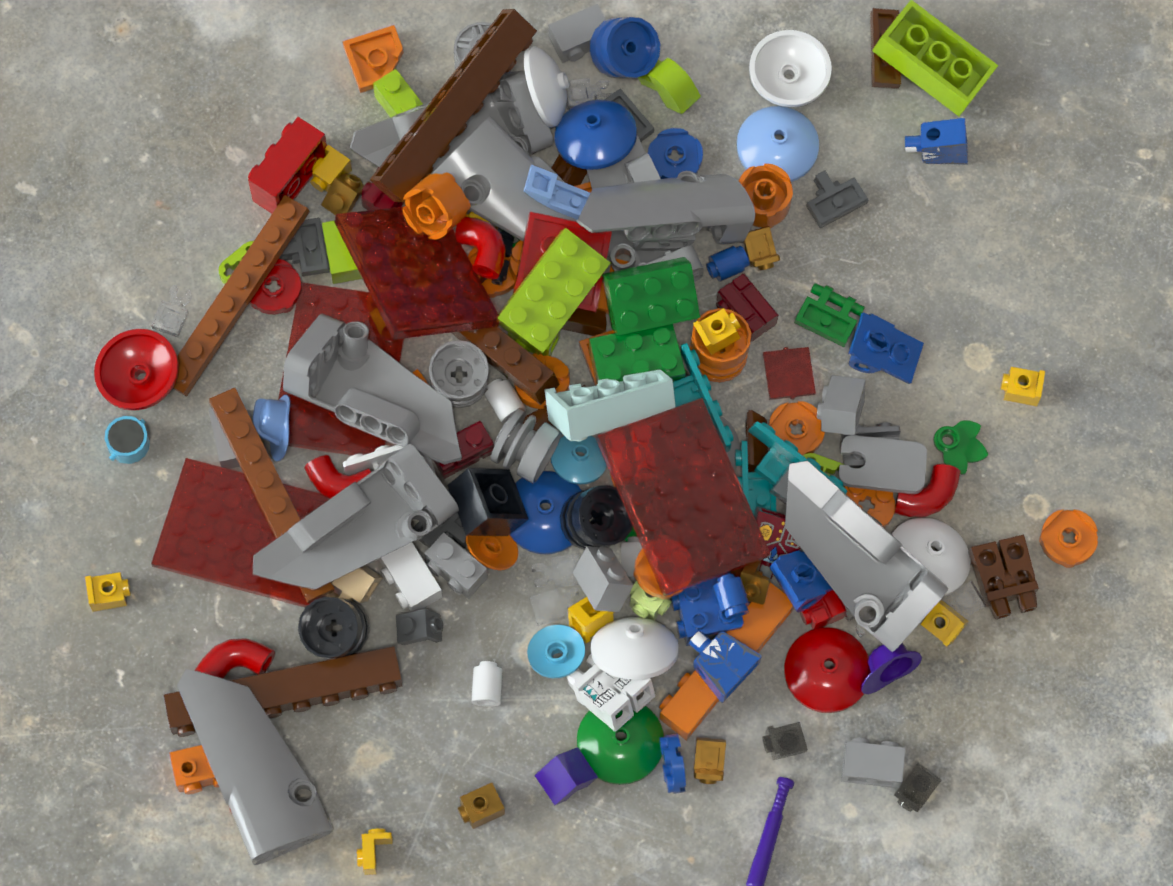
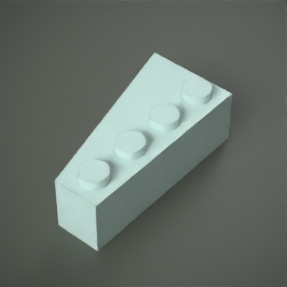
[545,370,676,441]

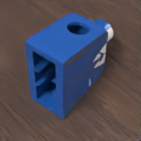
[905,118,968,165]
[688,631,762,703]

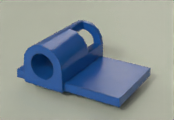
[848,313,924,384]
[770,550,833,612]

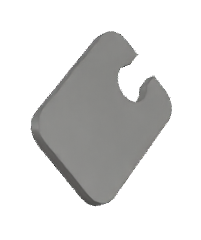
[838,435,927,494]

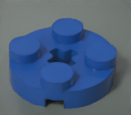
[648,128,703,179]
[659,734,686,794]

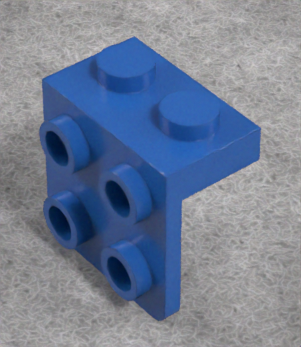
[671,573,743,646]

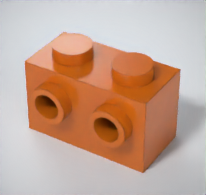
[169,745,219,795]

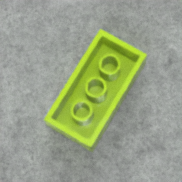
[872,0,999,117]
[493,228,611,355]

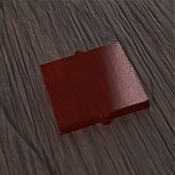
[763,347,816,400]

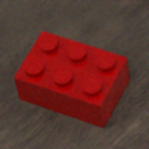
[248,117,327,214]

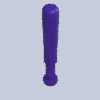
[746,777,794,886]

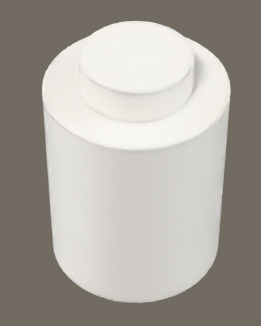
[485,378,526,424]
[472,661,503,707]

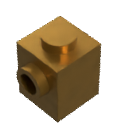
[457,782,505,829]

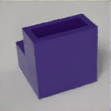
[534,747,598,805]

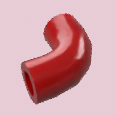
[455,217,506,279]
[304,455,371,499]
[894,464,961,517]
[195,638,275,679]

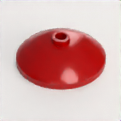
[94,329,179,411]
[784,627,871,713]

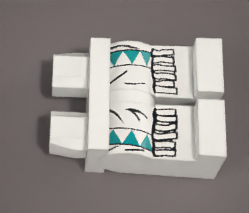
[567,654,655,732]

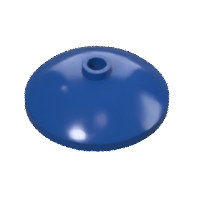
[554,100,637,170]
[510,471,582,554]

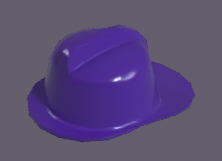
[861,643,922,695]

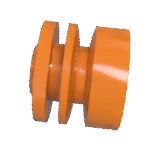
[689,308,751,383]

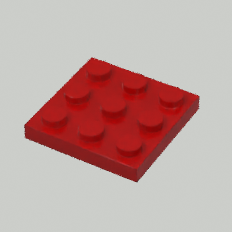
[513,212,612,313]

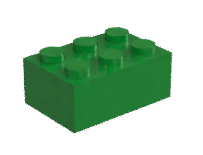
[602,257,700,335]
[589,324,686,384]

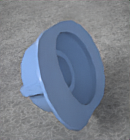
[252,395,290,462]

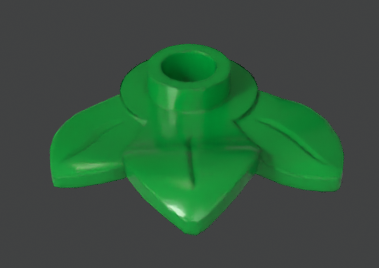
[933,420,988,475]

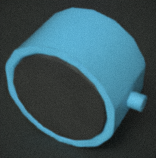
[105,416,150,464]

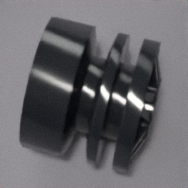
[560,485,635,550]
[298,597,370,659]

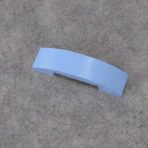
[524,165,590,220]

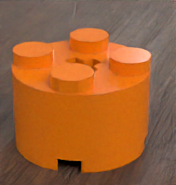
[739,164,793,228]
[402,172,471,239]

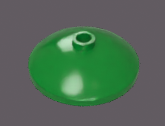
[577,706,664,785]

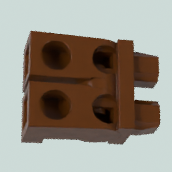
[968,534,1039,620]

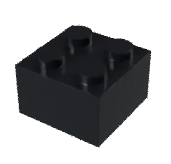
[447,468,529,536]

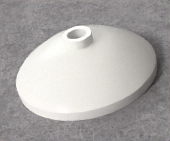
[749,30,832,107]
[524,46,569,128]
[892,517,971,597]
[591,617,679,680]

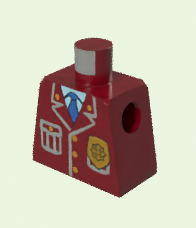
[750,506,801,579]

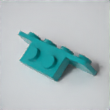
[673,343,734,453]
[748,421,848,494]
[735,441,777,557]

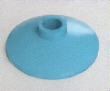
[551,436,608,485]
[527,625,585,678]

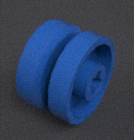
[590,17,660,78]

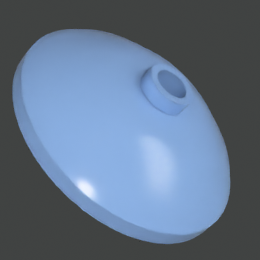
[737,106,819,182]

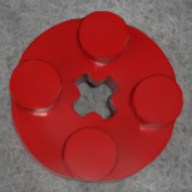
[250,259,302,315]

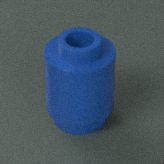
[706,246,750,282]
[713,574,749,619]

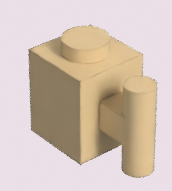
[326,565,383,603]

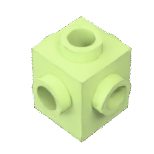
[630,581,672,621]

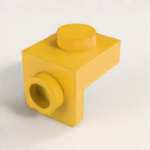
[357,828,393,875]

